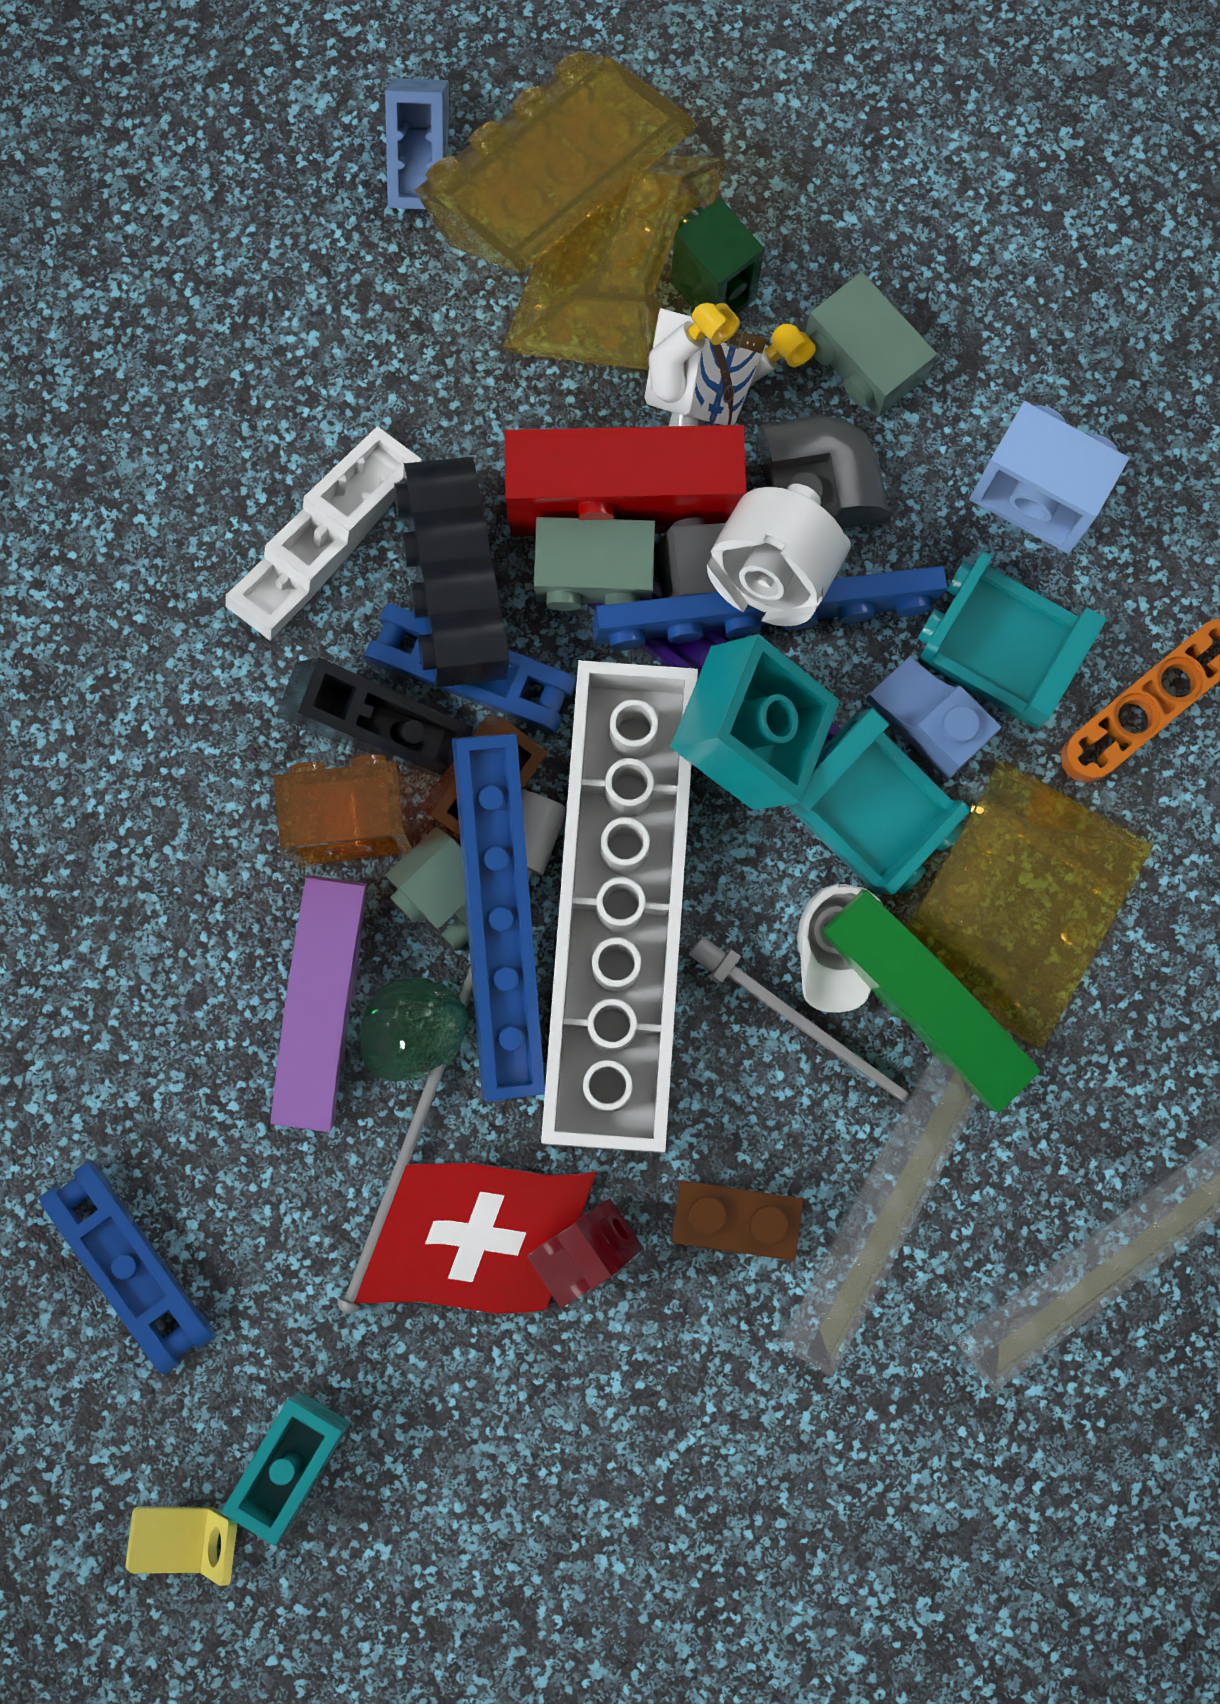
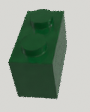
[671,197,765,315]

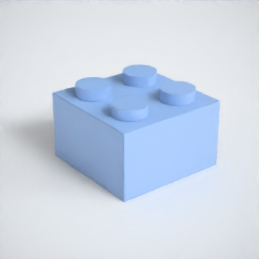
[969,401,1130,554]

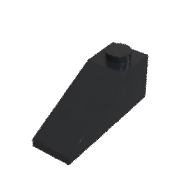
[276,657,474,778]

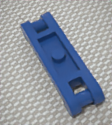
[363,604,577,735]
[39,1159,216,1375]

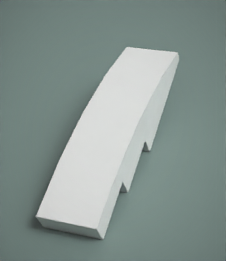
[225,426,422,641]

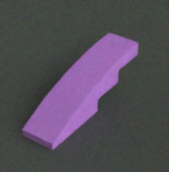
[270,875,367,1132]

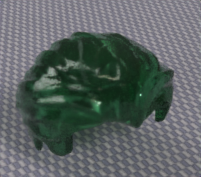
[358,977,469,1082]

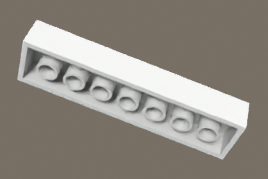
[541,660,698,1153]

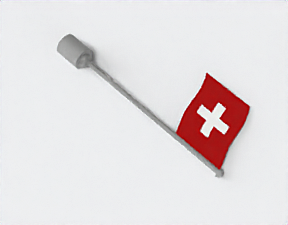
[338,789,597,1314]

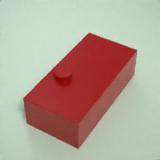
[505,425,746,537]

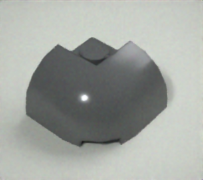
[757,415,890,529]

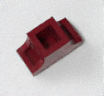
[527,1198,644,1308]

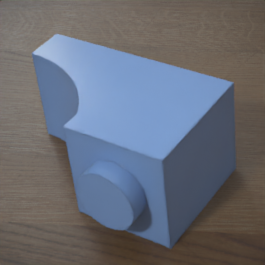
[385,78,449,210]
[866,656,1002,781]

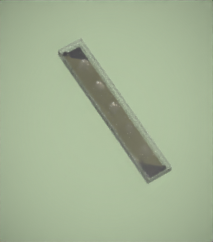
[777,1053,979,1377]
[953,1135,1220,1392]

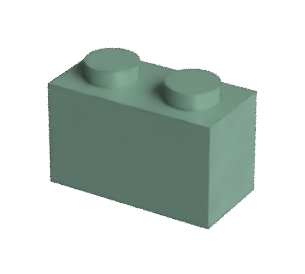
[805,271,937,417]
[534,517,655,611]

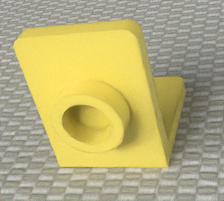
[125,1506,237,1586]

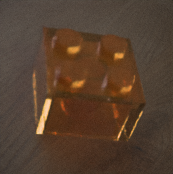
[273,755,414,867]

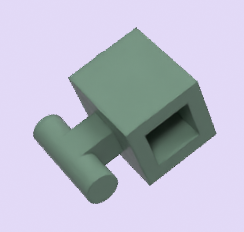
[385,826,469,951]

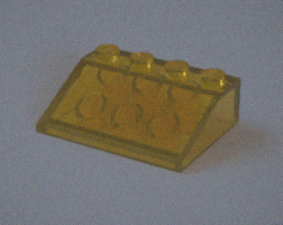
[414,51,696,274]

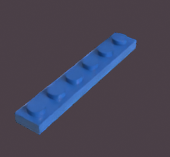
[592,566,947,651]
[452,733,545,1102]

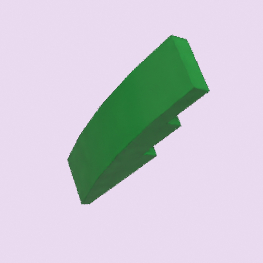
[821,889,1040,1113]

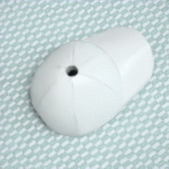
[797,884,882,1012]

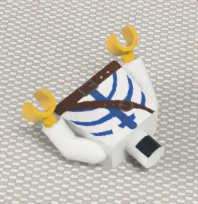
[644,303,816,426]

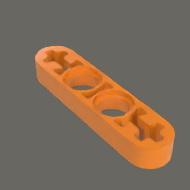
[1061,618,1220,783]

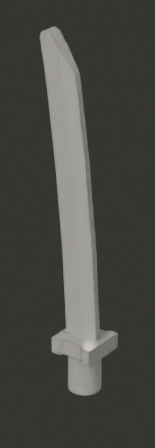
[689,936,909,1102]

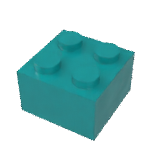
[670,634,840,810]

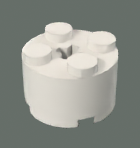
[707,484,851,626]

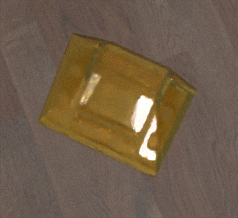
[503,149,726,370]
[905,759,1154,1049]

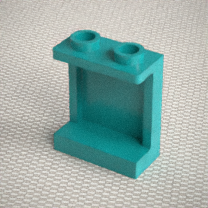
[917,550,1107,730]
[786,708,971,895]

